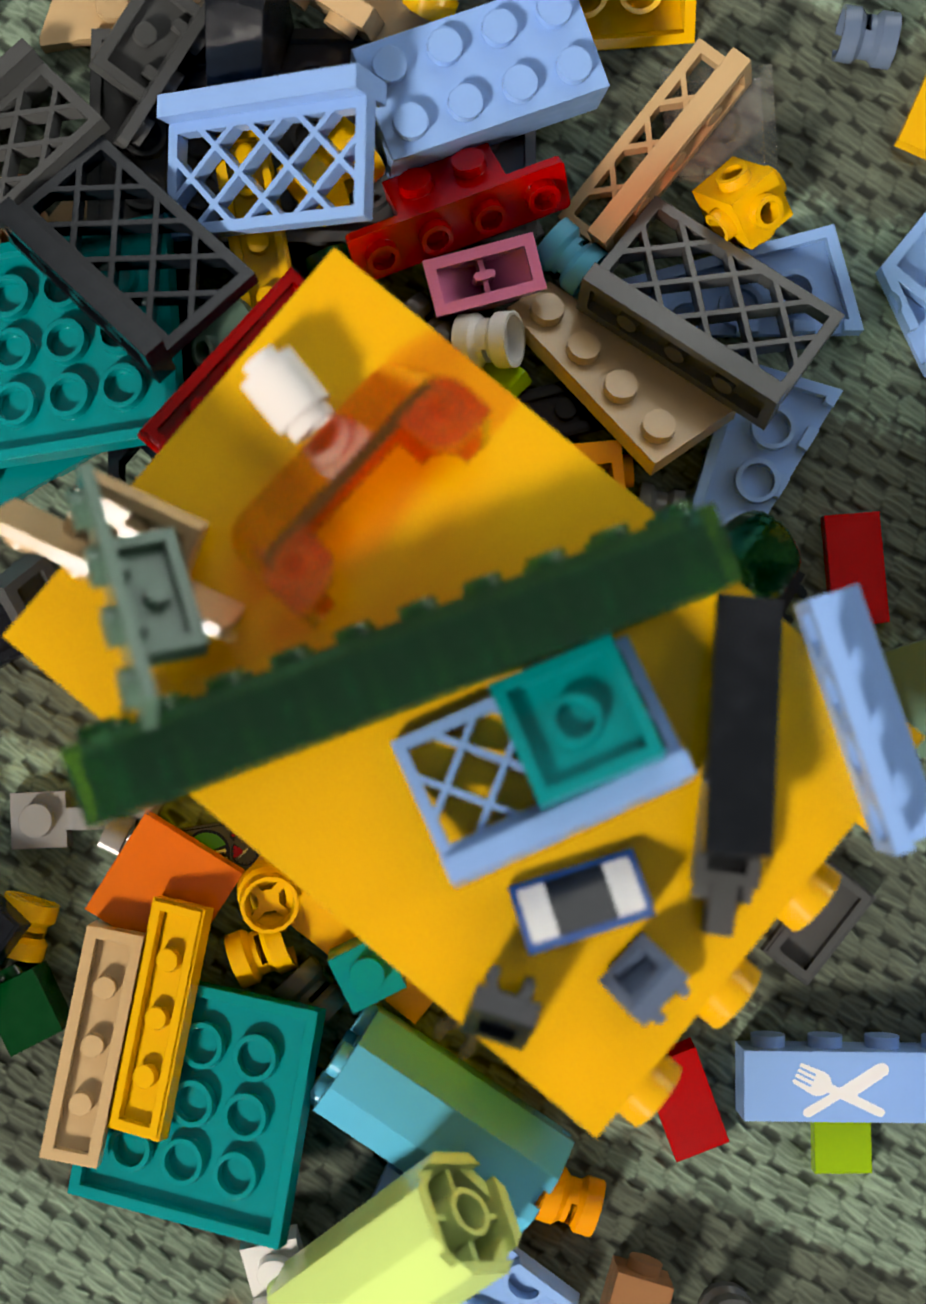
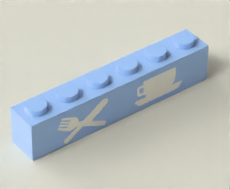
[735,1031,926,1123]

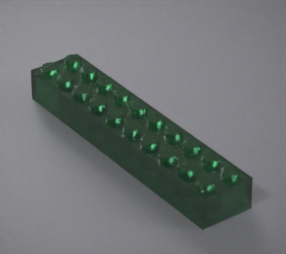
[59,499,744,829]

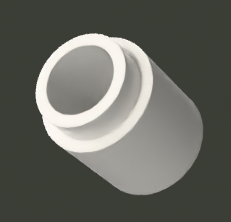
[241,345,336,445]

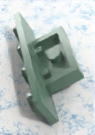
[67,463,209,731]

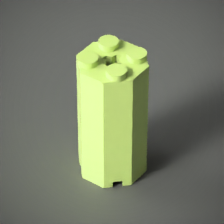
[267,1152,522,1304]

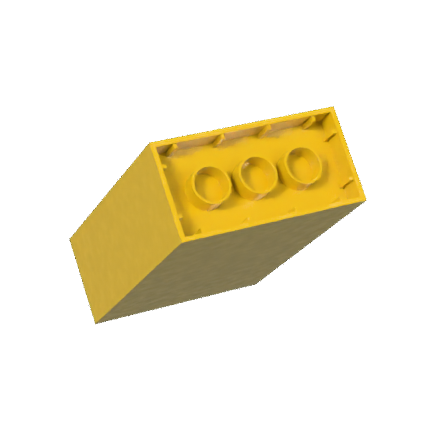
[3,247,925,1138]

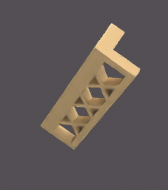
[558,38,752,253]
[39,919,146,1169]

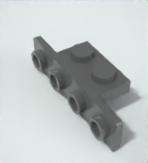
[88,0,206,152]

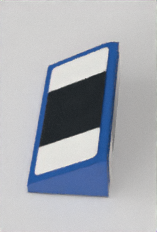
[508,848,656,955]

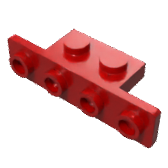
[345,143,571,280]

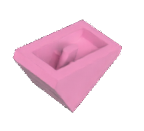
[422,232,547,319]

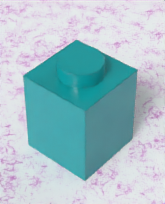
[327,936,407,1014]

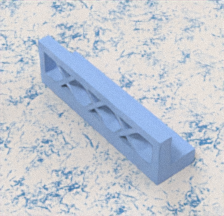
[792,583,926,857]

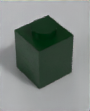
[0,961,69,1057]

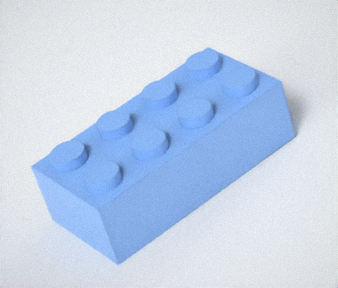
[350,0,610,179]

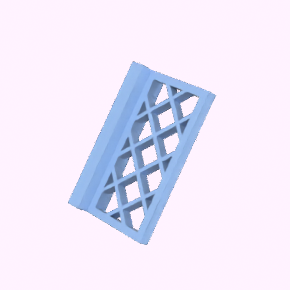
[156,62,387,242]
[390,635,697,889]

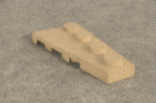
[507,281,736,476]

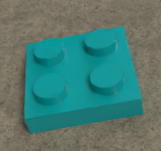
[488,633,666,811]

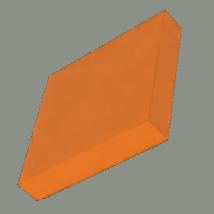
[85,810,245,933]

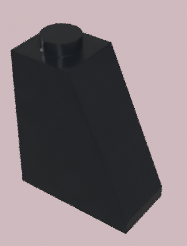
[205,0,294,87]

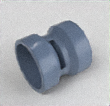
[831,4,902,70]

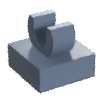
[598,932,690,1027]

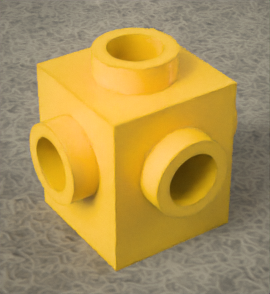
[692,156,794,250]

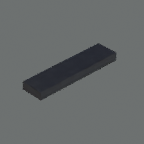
[700,594,783,862]

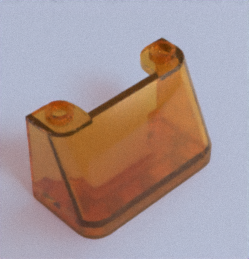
[231,363,492,629]

